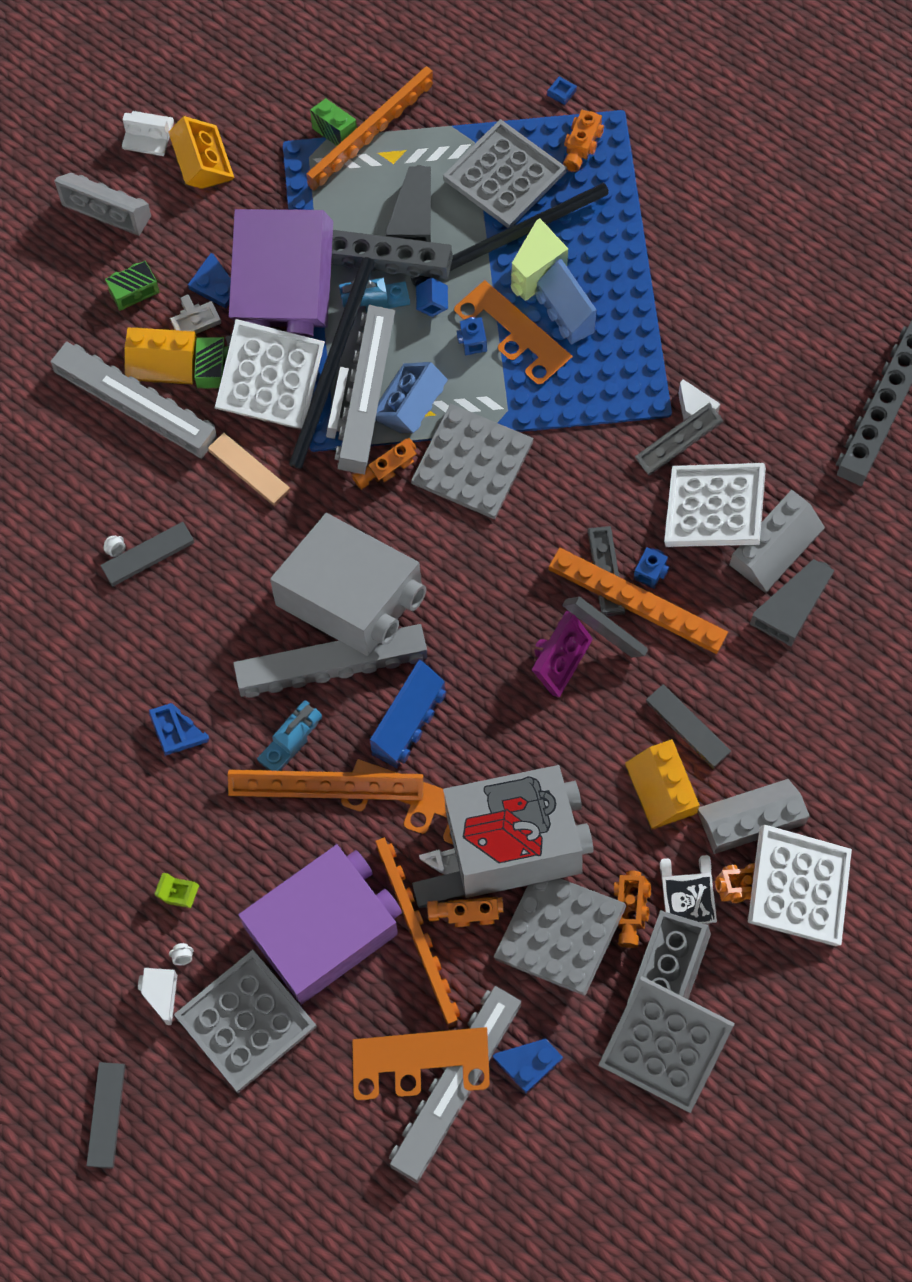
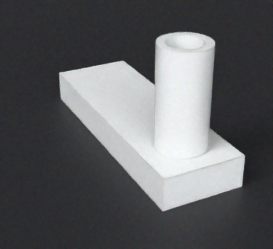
[326,367,349,439]

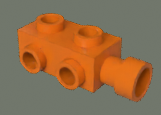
[563,110,604,172]
[351,438,417,490]
[715,863,755,903]
[614,871,651,948]
[427,897,504,927]

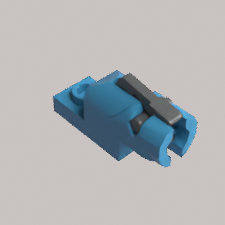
[339,278,410,312]
[257,700,322,771]

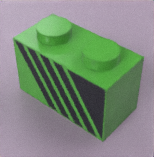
[310,98,357,146]
[105,261,160,311]
[195,337,229,388]

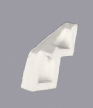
[419,849,459,875]

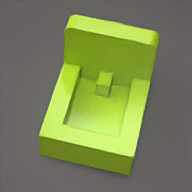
[155,873,199,908]

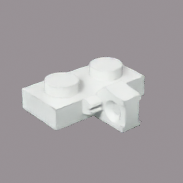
[170,295,221,334]

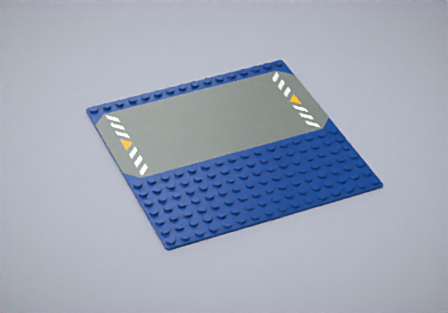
[283,110,672,452]

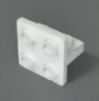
[122,111,174,156]

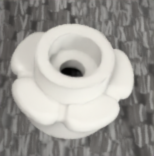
[103,535,126,557]
[169,943,194,965]

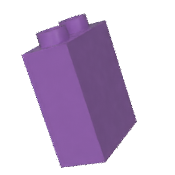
[229,209,333,337]
[238,844,402,1005]

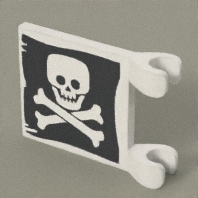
[660,855,717,924]

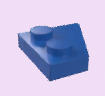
[188,253,231,308]
[149,703,209,756]
[493,1039,563,1093]

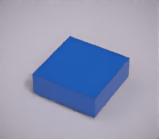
[547,76,577,105]

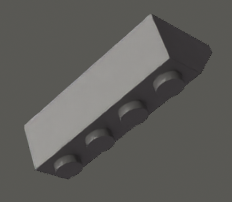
[54,173,151,236]
[730,490,825,593]
[698,779,809,854]
[627,910,711,1004]

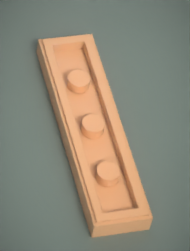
[208,433,290,507]

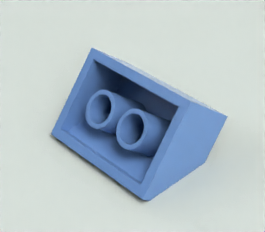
[535,259,597,344]
[375,362,448,433]

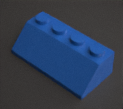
[370,660,447,768]

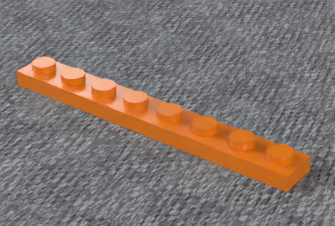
[306,66,433,190]
[548,547,728,654]
[228,770,423,800]
[376,837,460,1029]

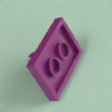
[532,611,593,697]

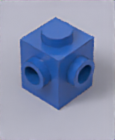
[416,278,448,317]
[456,317,487,355]
[633,547,669,589]

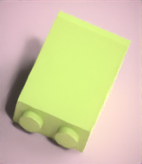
[511,218,568,301]

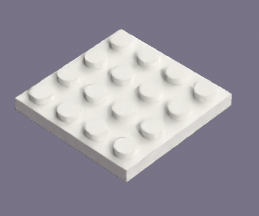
[215,319,325,430]
[664,463,766,547]
[748,825,852,946]

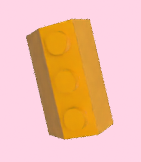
[168,116,234,189]
[125,327,197,384]
[625,739,700,830]

